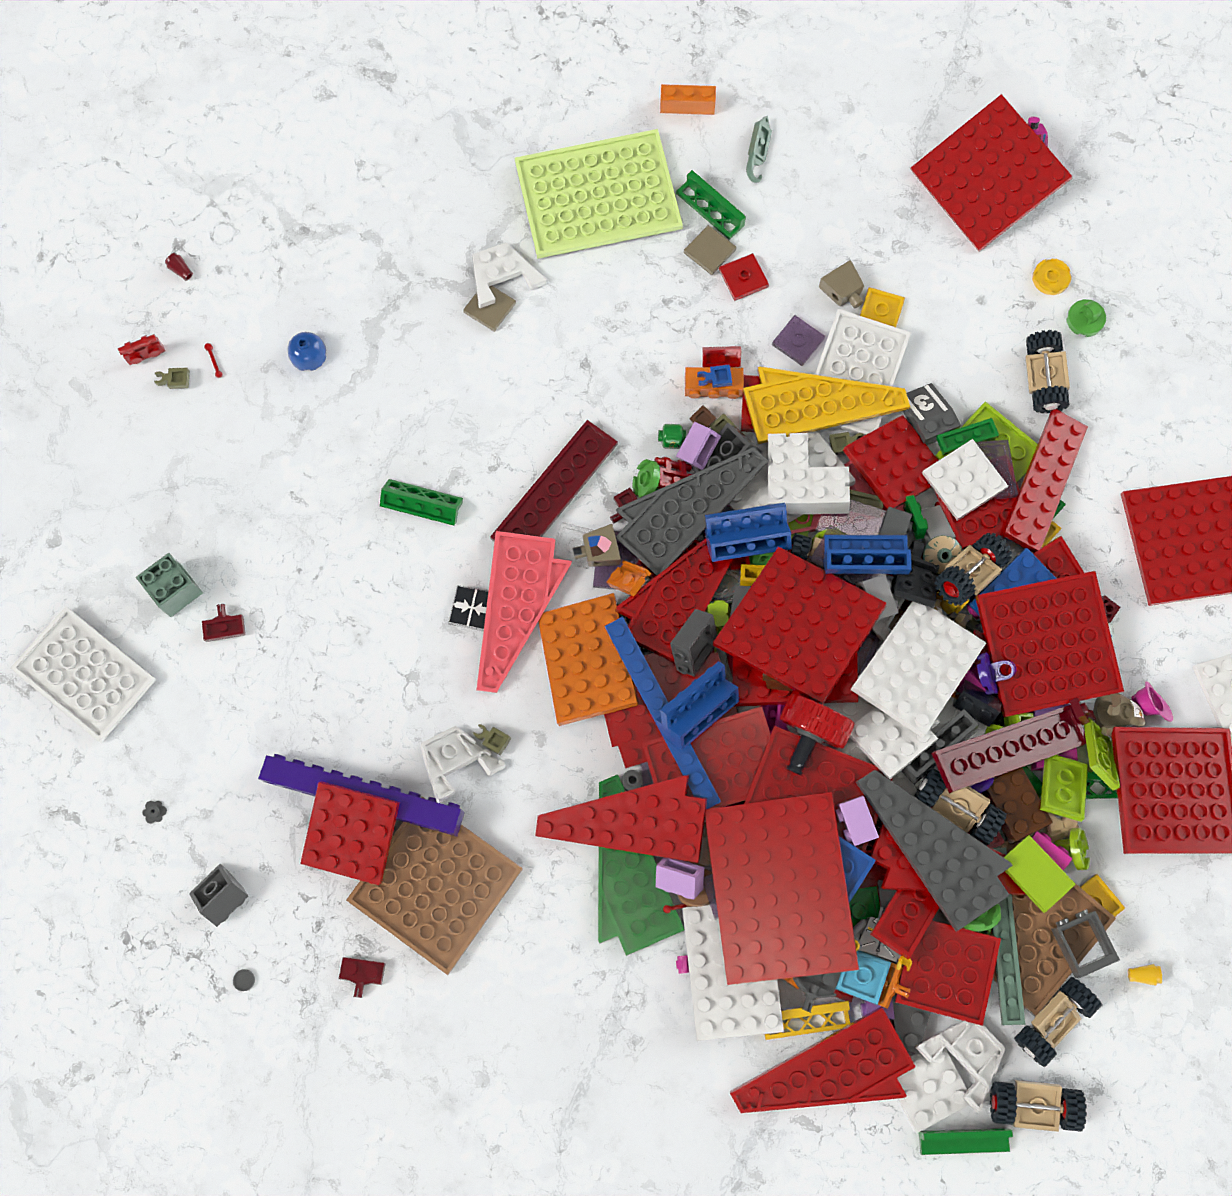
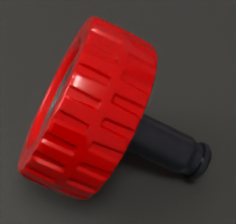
[780,694,855,775]

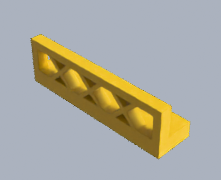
[765,1001,850,1040]

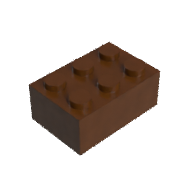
[982,768,1053,845]

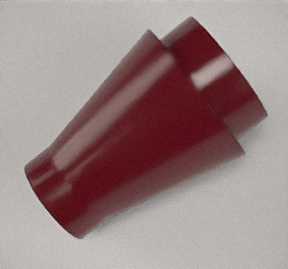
[165,253,193,281]

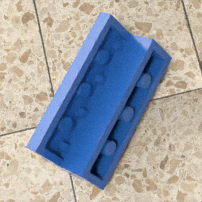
[705,502,792,562]
[823,535,911,574]
[656,661,739,750]

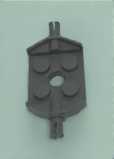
[793,972,841,1013]

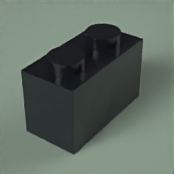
[952,680,1002,727]

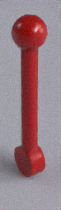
[204,343,222,378]
[663,904,688,913]

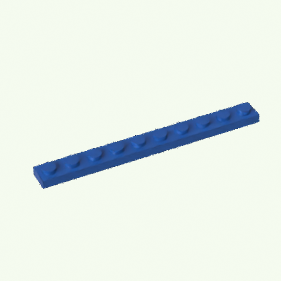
[604,617,721,809]

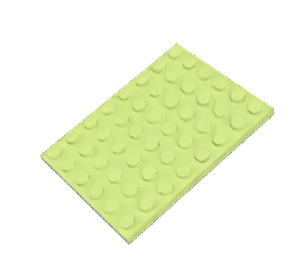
[514,129,683,259]

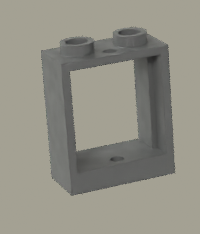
[670,609,718,677]
[1051,909,1120,978]

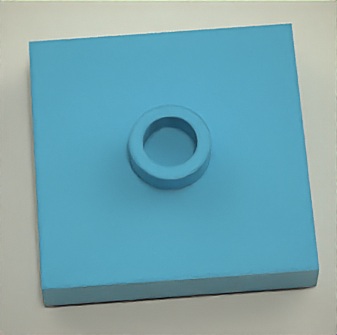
[835,950,891,1005]

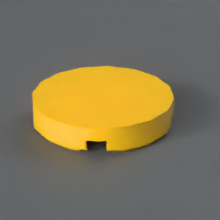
[1032,258,1071,295]

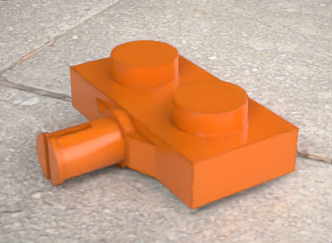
[878,958,910,1009]

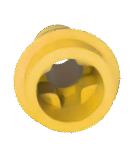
[1128,964,1162,986]

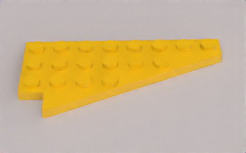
[743,367,910,444]

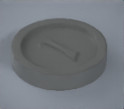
[233,969,255,991]

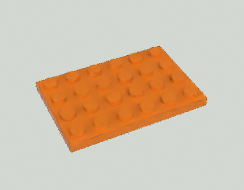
[538,593,638,726]

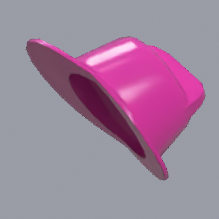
[1131,681,1173,722]

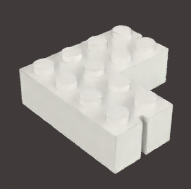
[768,433,850,515]

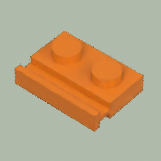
[606,560,651,596]

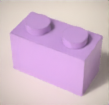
[676,422,721,470]
[835,796,879,846]
[656,857,704,900]

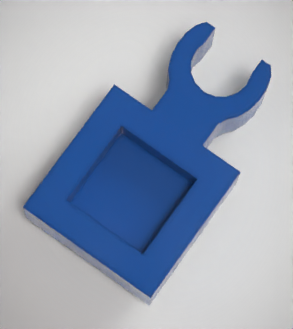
[697,365,732,388]

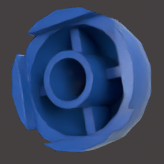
[287,332,327,371]

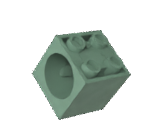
[136,553,203,617]

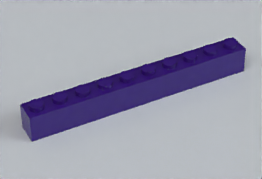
[258,754,465,836]

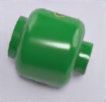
[658,424,686,449]

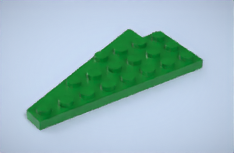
[598,774,684,956]

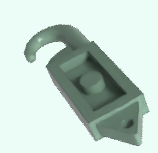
[746,116,772,183]

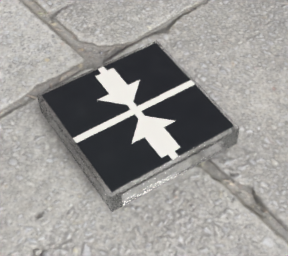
[448,585,488,631]

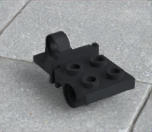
[890,540,939,608]

